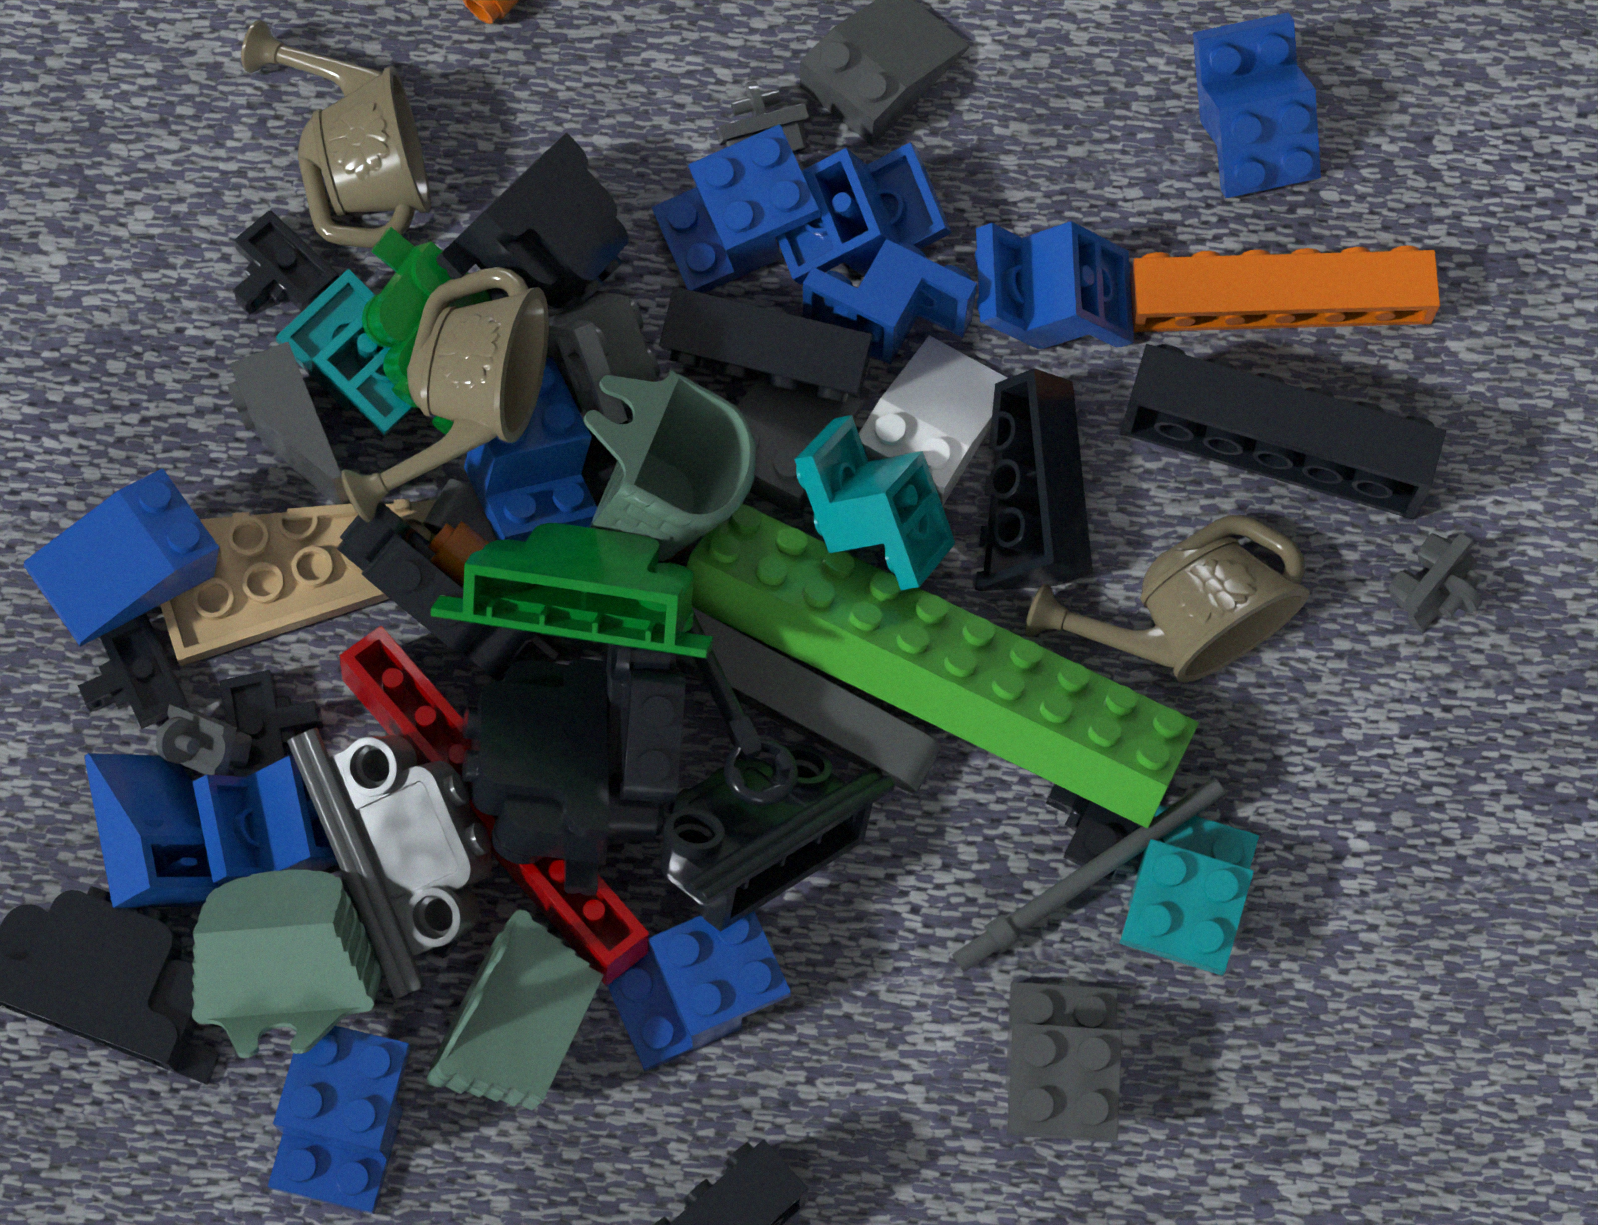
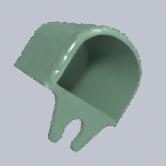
[584,370,756,561]
[192,870,383,1058]
[427,910,604,1111]

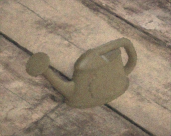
[241,20,431,248]
[341,267,549,523]
[1025,515,1310,683]

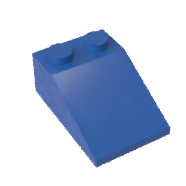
[24,468,220,647]

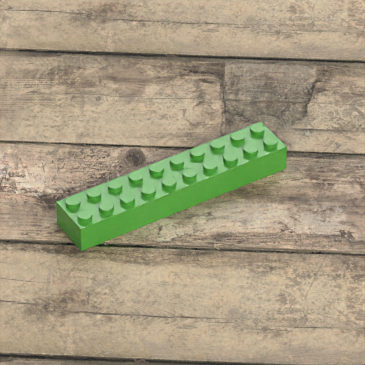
[686,503,1199,829]

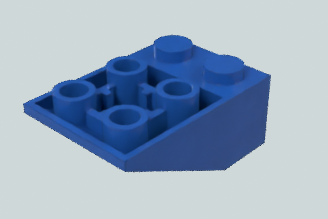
[84,753,224,908]

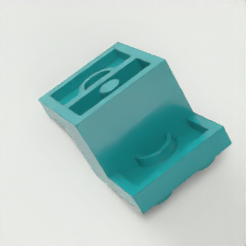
[276,269,415,436]
[794,415,956,590]
[1119,805,1259,976]

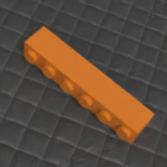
[1130,245,1440,332]

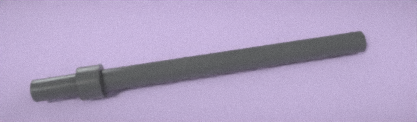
[952,777,1226,972]

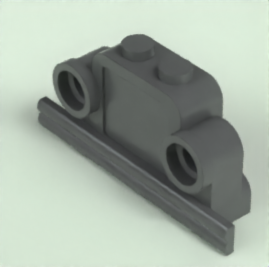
[287,728,492,999]

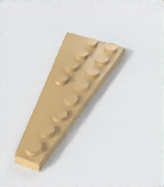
[161,499,436,666]

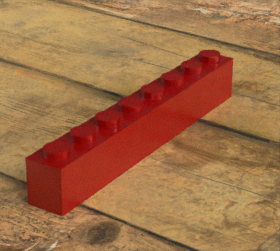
[339,625,649,986]

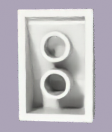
[859,335,1008,506]

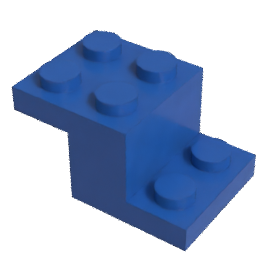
[1193,12,1321,198]
[651,124,821,293]
[776,142,952,285]
[975,221,1134,349]
[803,239,977,365]
[464,357,597,542]
[193,755,339,884]
[607,911,791,1072]
[267,1026,411,1214]

